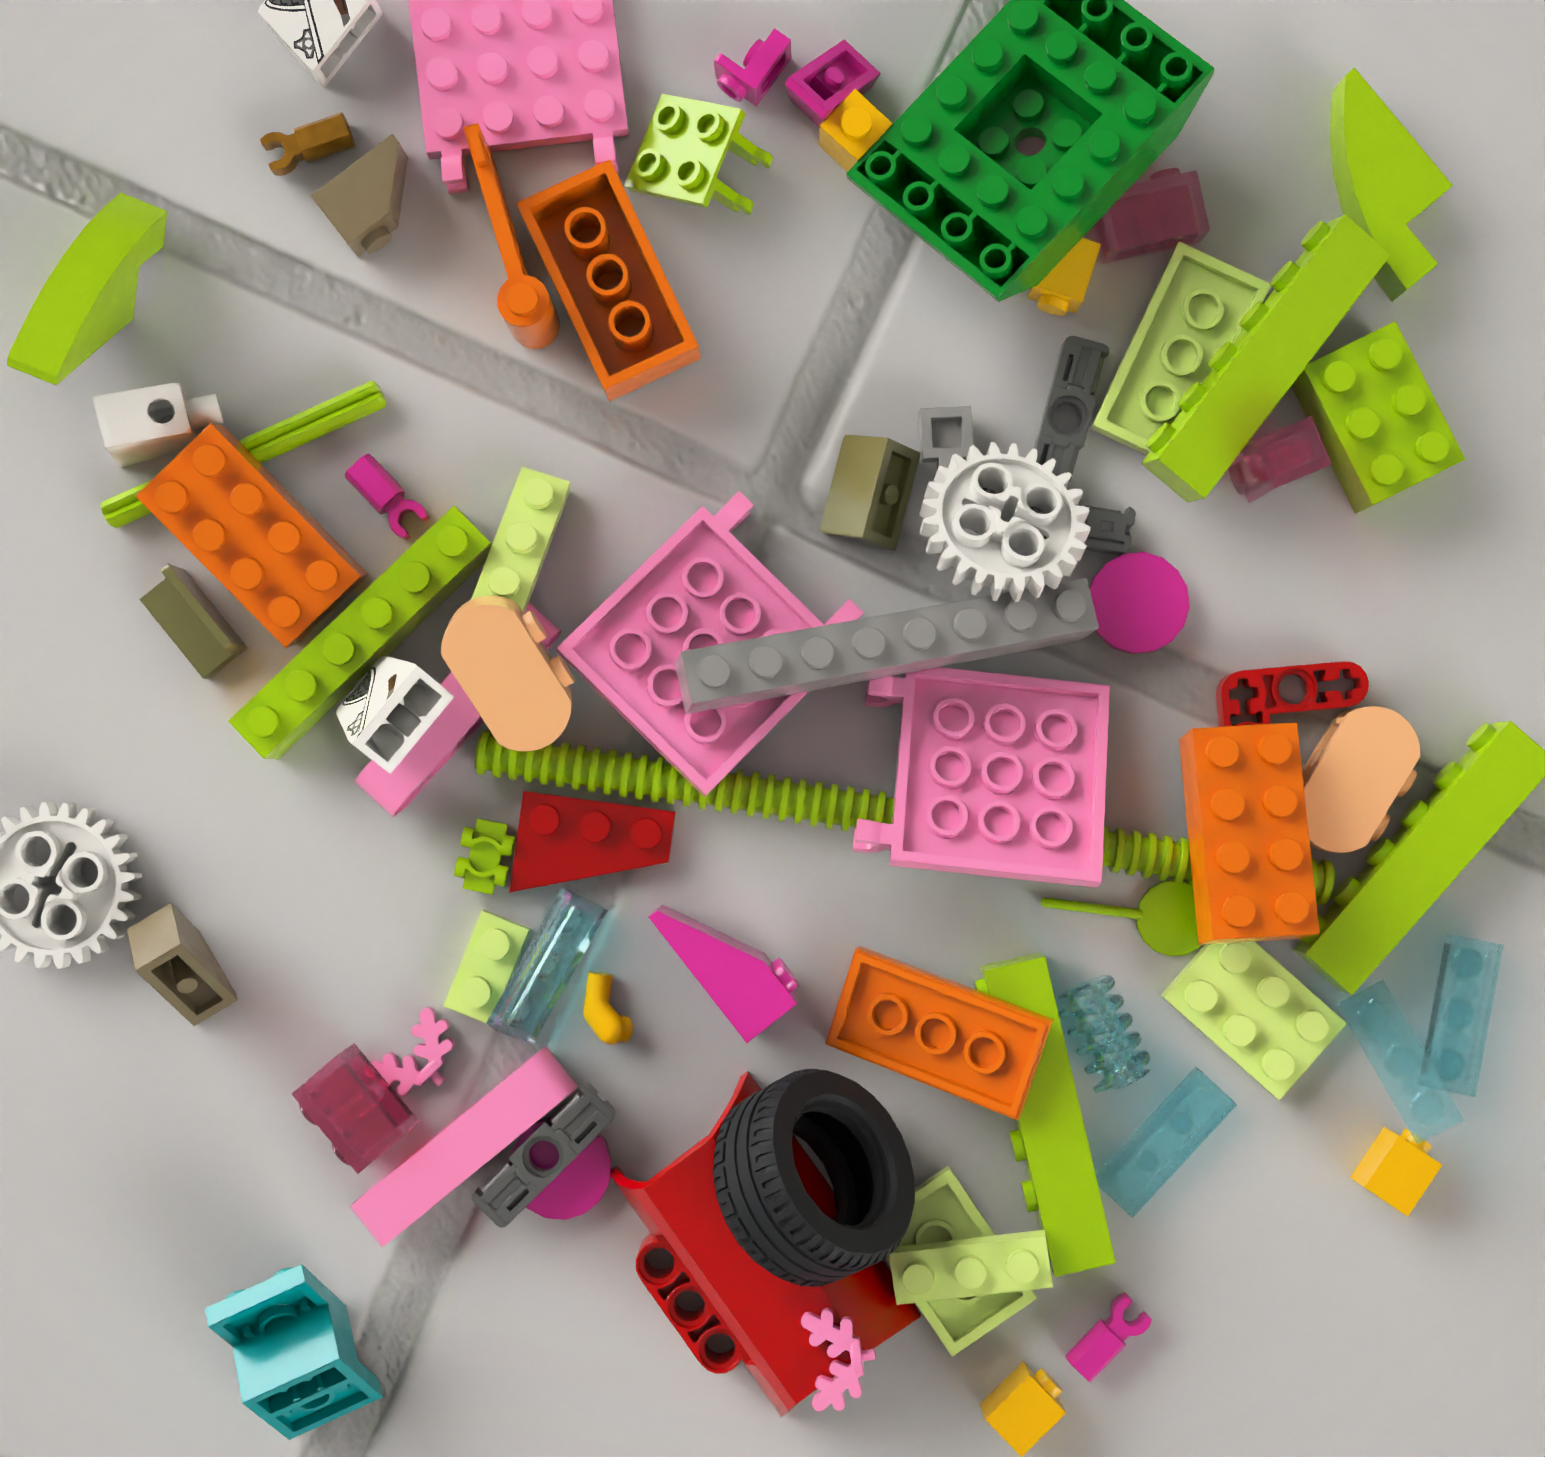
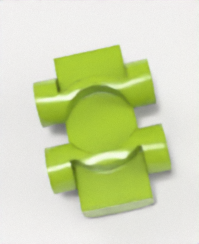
[454,818,516,895]

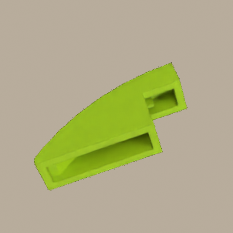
[1330,67,1453,302]
[7,192,168,385]

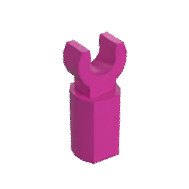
[345,454,430,540]
[1065,1292,1152,1383]

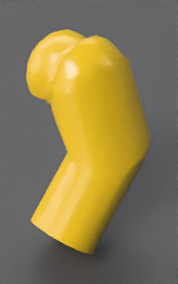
[583,971,634,1045]

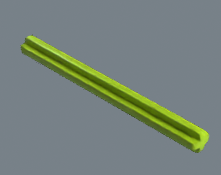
[101,381,386,528]

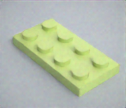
[1090,241,1271,455]

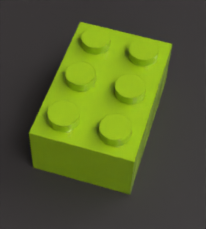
[1291,321,1466,514]

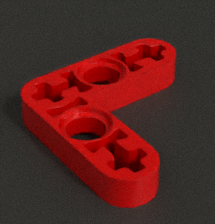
[1216,661,1369,727]

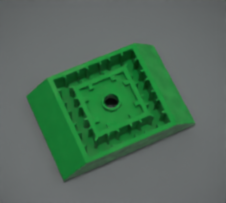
[846,0,1214,302]

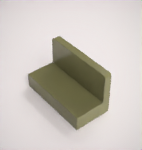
[820,435,921,551]
[139,563,248,680]

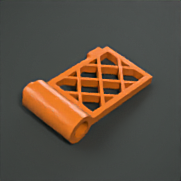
[463,123,560,349]

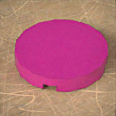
[1089,552,1190,654]
[510,1116,612,1220]

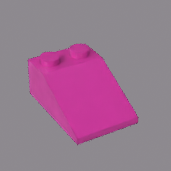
[649,905,798,1043]

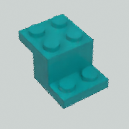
[205,1264,383,1440]

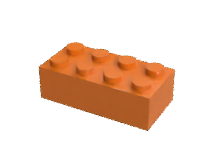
[516,159,701,402]
[136,423,369,648]
[1179,722,1320,945]

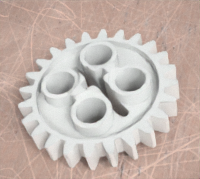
[919,442,1091,602]
[0,802,142,969]

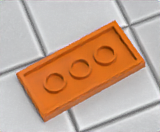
[825,946,1054,1120]

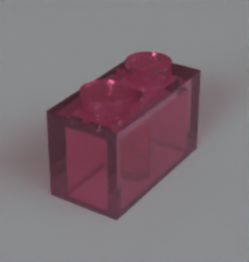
[1093,168,1210,264]
[1229,416,1332,503]
[292,1043,420,1174]

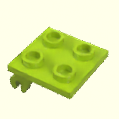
[624,94,773,215]

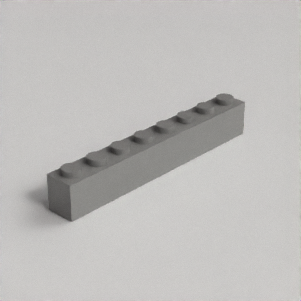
[675,578,1099,714]

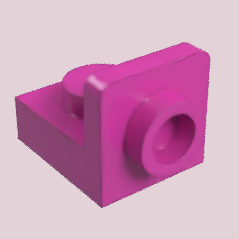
[714,28,792,107]

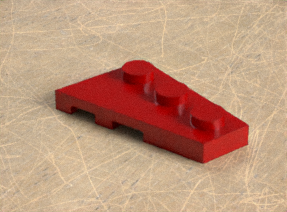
[509,791,676,893]

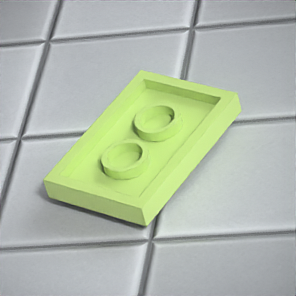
[1160,941,1347,1101]
[886,1166,1037,1357]

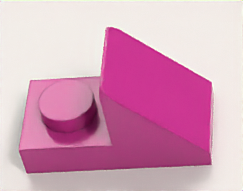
[785,39,881,128]

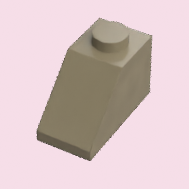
[311,134,408,257]
[127,903,238,1026]

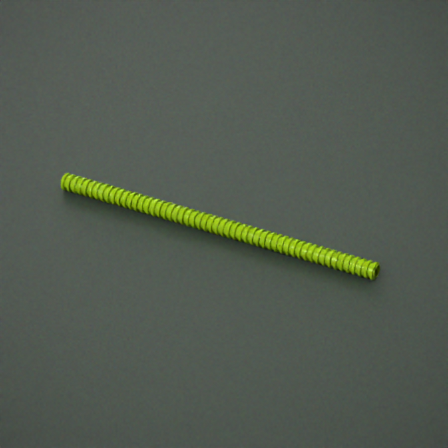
[474,730,1335,905]

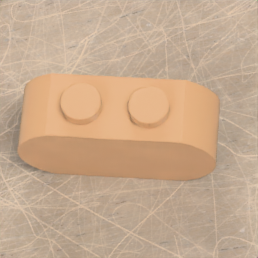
[441,595,575,752]
[1302,706,1420,853]

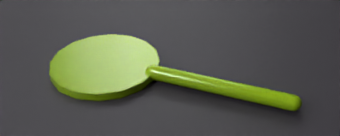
[1041,881,1201,956]

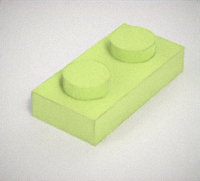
[443,910,531,1025]

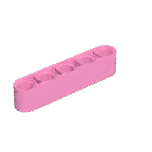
[355,602,561,817]
[350,1046,578,1247]

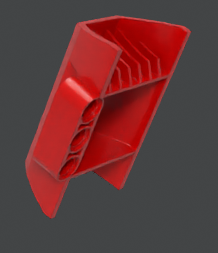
[610,1071,921,1417]

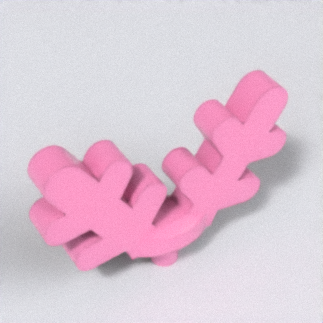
[366,1007,455,1096]
[801,1308,876,1411]

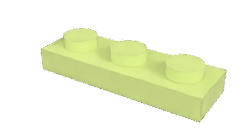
[471,467,570,614]
[889,1230,1053,1305]

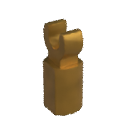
[260,112,356,176]

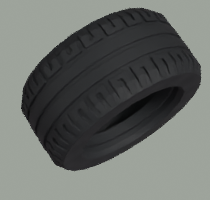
[713,1068,915,1287]

